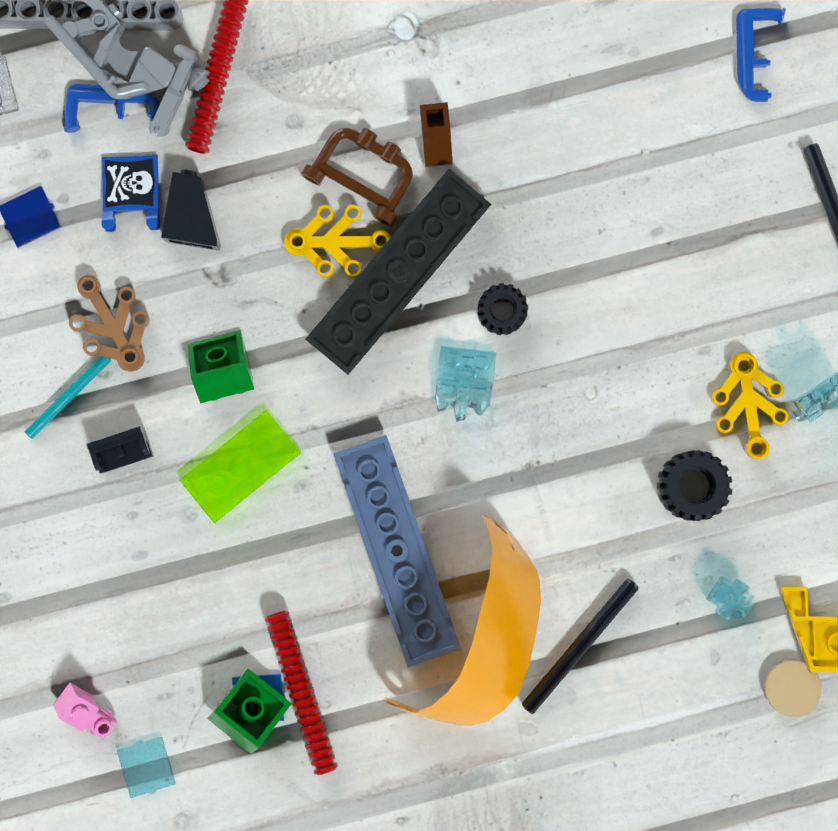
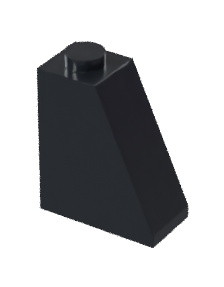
[161,169,221,251]

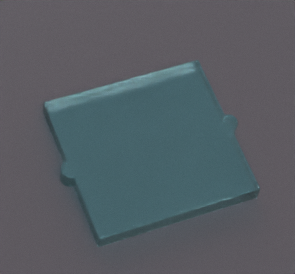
[117,736,176,798]

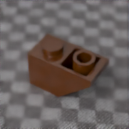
[420,102,453,167]

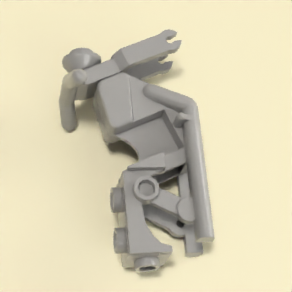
[44,0,210,137]

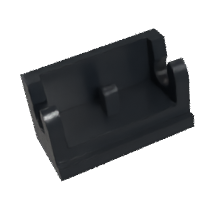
[86,426,154,474]

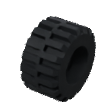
[657,450,733,521]

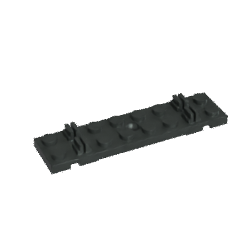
[305,168,492,375]

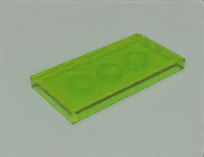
[179,410,301,524]

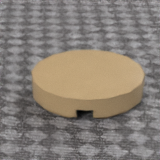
[764,660,821,717]

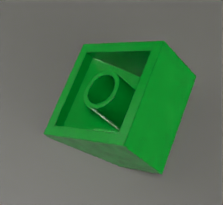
[187,330,254,404]
[207,668,292,754]

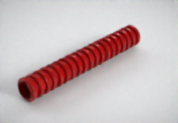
[185,0,249,154]
[265,610,338,775]

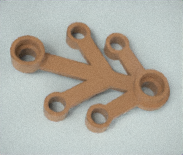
[69,275,150,372]

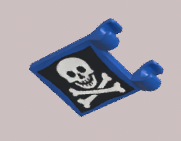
[102,155,160,232]

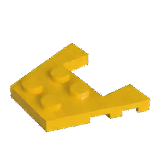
[780,587,838,673]

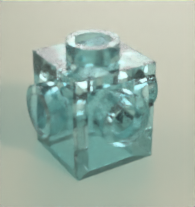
[706,576,755,621]

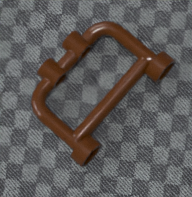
[301,128,413,227]

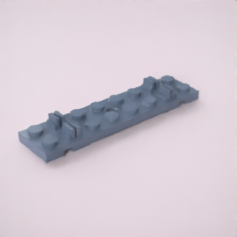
[334,435,461,667]

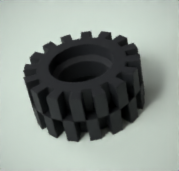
[477,283,528,335]

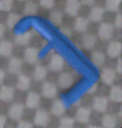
[736,8,786,102]
[64,84,160,133]

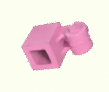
[53,683,117,738]

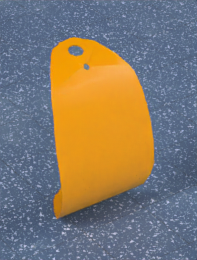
[384,514,541,726]

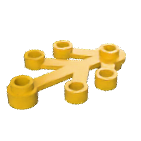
[284,205,391,278]
[711,352,789,459]

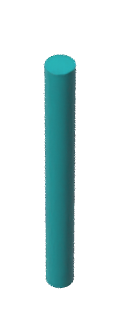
[24,356,112,439]

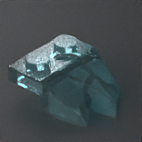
[435,346,496,422]
[792,371,838,422]

